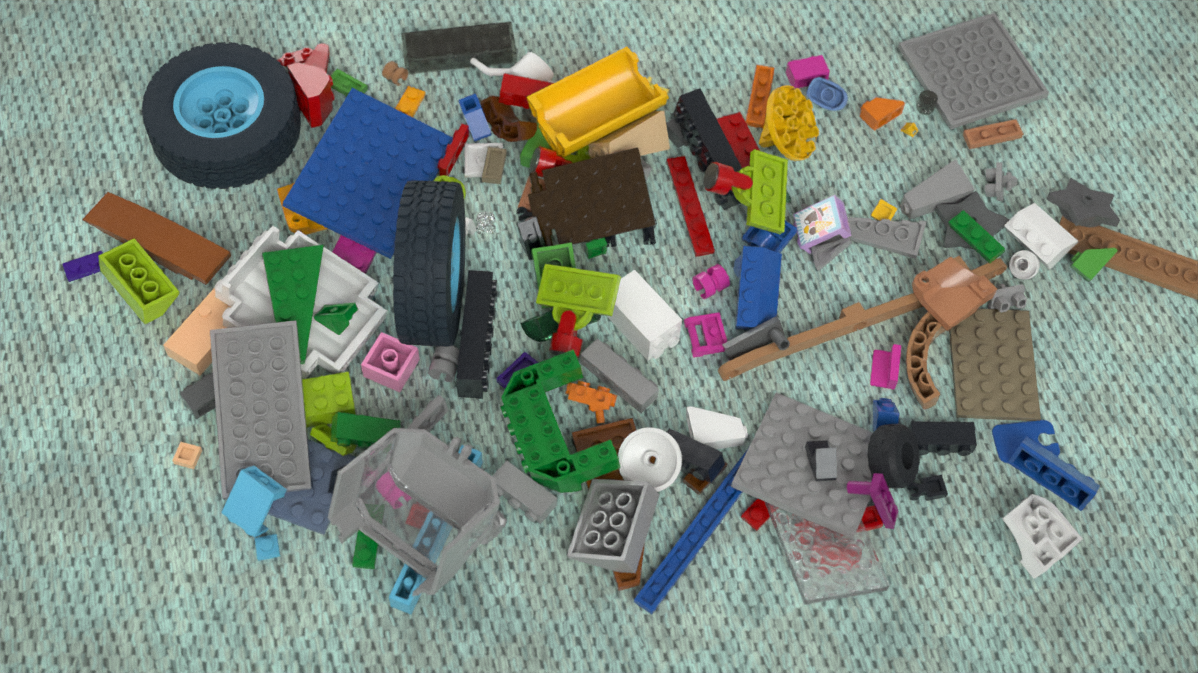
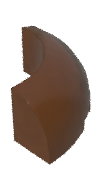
[480,95,537,142]

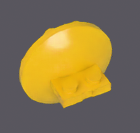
[759,85,819,161]

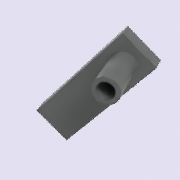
[722,316,790,361]

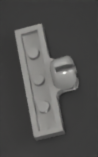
[382,395,449,456]

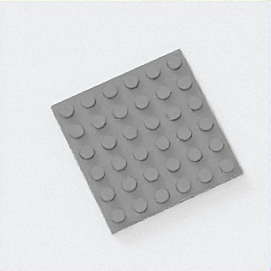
[898,13,1049,130]
[731,392,873,539]

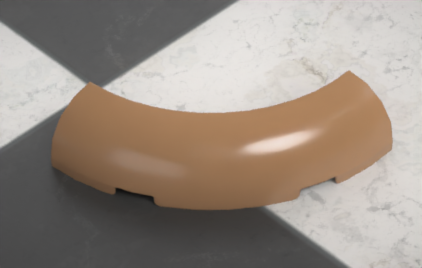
[906,312,946,410]

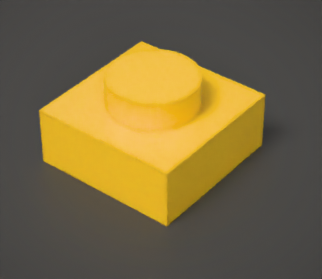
[870,199,897,221]

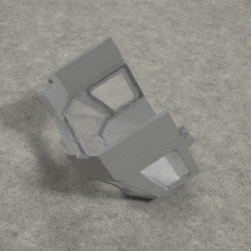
[328,428,500,596]

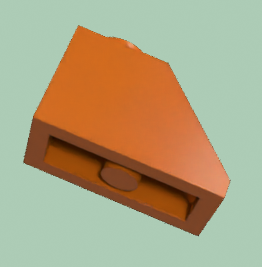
[859,97,905,131]

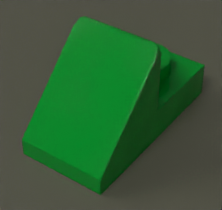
[313,303,358,335]

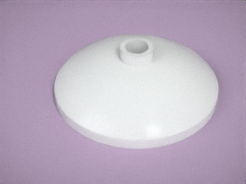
[618,428,682,492]

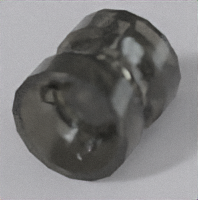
[916,90,938,115]

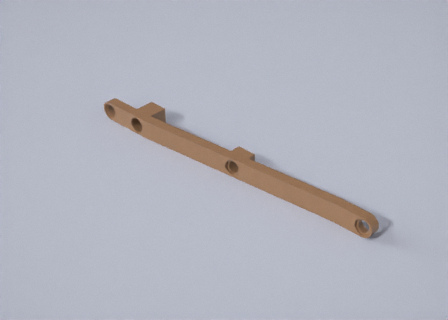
[718,256,1007,381]

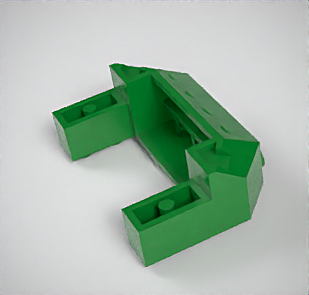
[500,349,621,493]

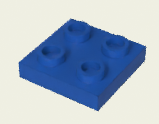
[742,221,798,253]

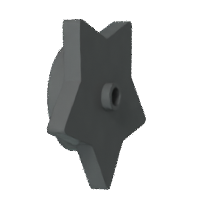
[1046,178,1120,227]
[935,191,1010,249]

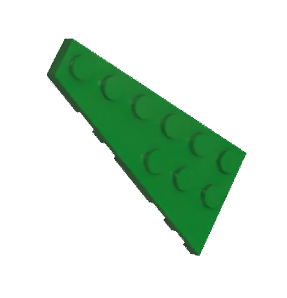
[262,245,324,365]

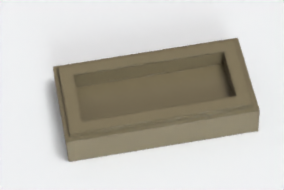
[482,147,507,184]

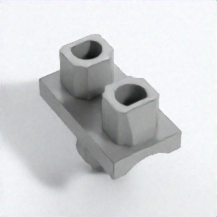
[985,162,1017,201]
[987,284,1027,313]

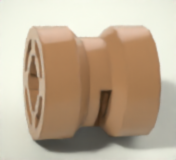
[382,61,409,86]

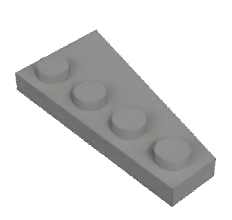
[847,217,927,259]

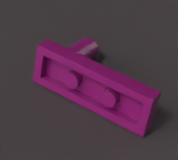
[847,473,899,529]

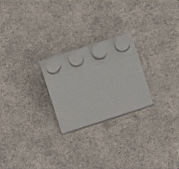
[567,479,659,573]

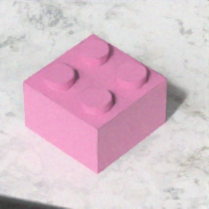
[361,332,420,393]

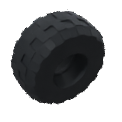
[867,424,920,489]

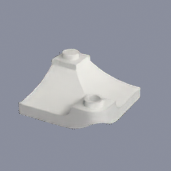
[1002,494,1082,579]

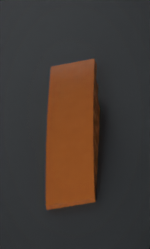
[82,192,231,285]

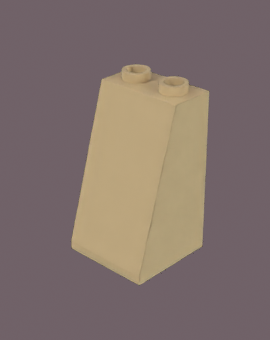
[589,111,670,159]

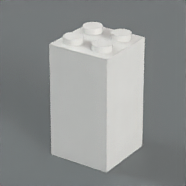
[607,270,682,361]

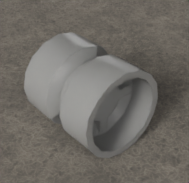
[428,346,459,382]

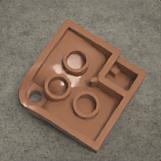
[912,257,997,331]

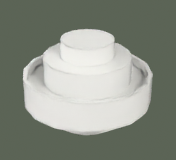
[1009,250,1040,279]

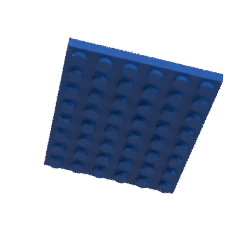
[282,88,453,259]

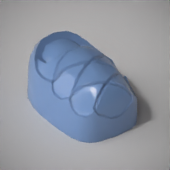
[807,77,848,111]

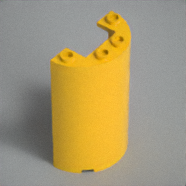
[527,47,669,158]

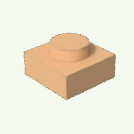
[172,442,202,469]

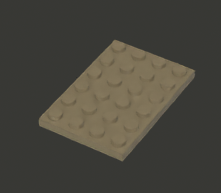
[949,308,1041,421]

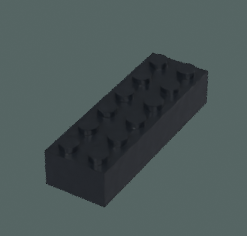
[673,88,742,210]
[456,270,498,399]

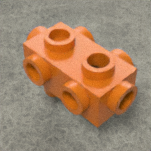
[566,380,617,424]

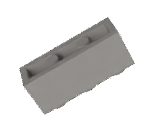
[492,460,557,524]

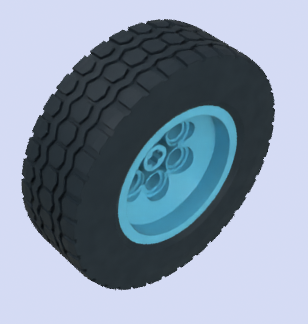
[142,42,301,189]
[393,180,466,347]

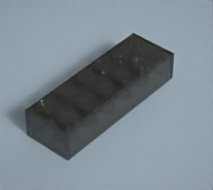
[401,21,517,75]

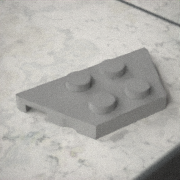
[801,204,852,271]

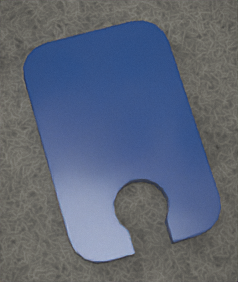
[992,420,1060,463]

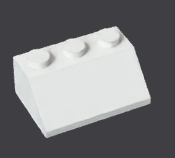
[1004,203,1078,270]

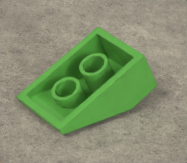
[531,243,576,309]

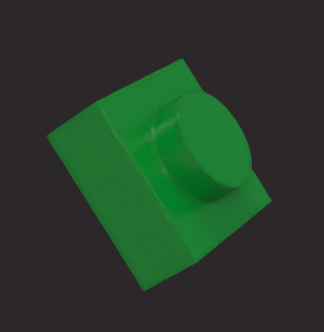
[585,238,607,259]

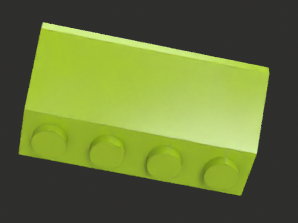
[98,239,180,324]

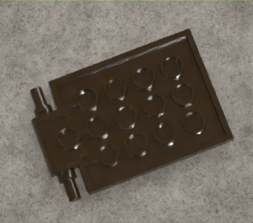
[528,147,656,247]

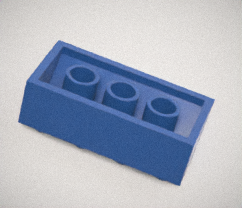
[735,246,782,331]
[1008,436,1100,511]

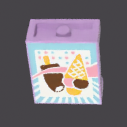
[793,195,852,253]

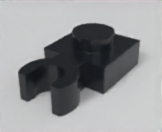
[907,475,948,501]

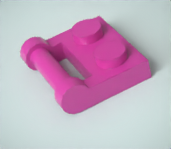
[684,312,727,358]

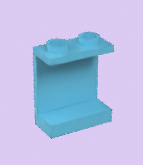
[221,466,287,537]

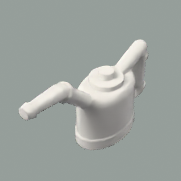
[470,52,554,83]

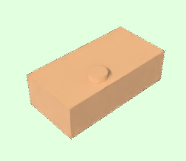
[163,289,231,376]

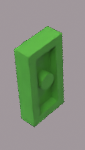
[331,69,368,97]

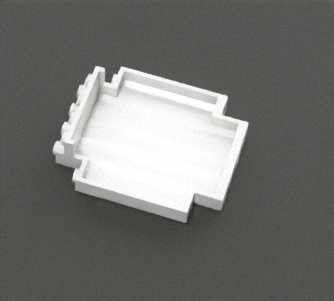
[214,226,387,379]

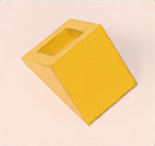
[900,122,919,138]

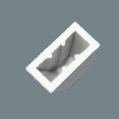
[686,406,748,449]

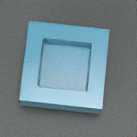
[255,534,280,561]

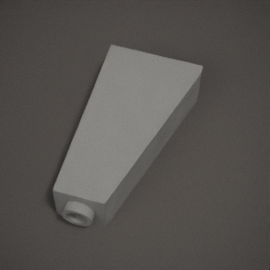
[900,160,975,220]

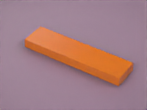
[746,65,775,128]

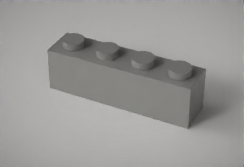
[580,338,659,413]

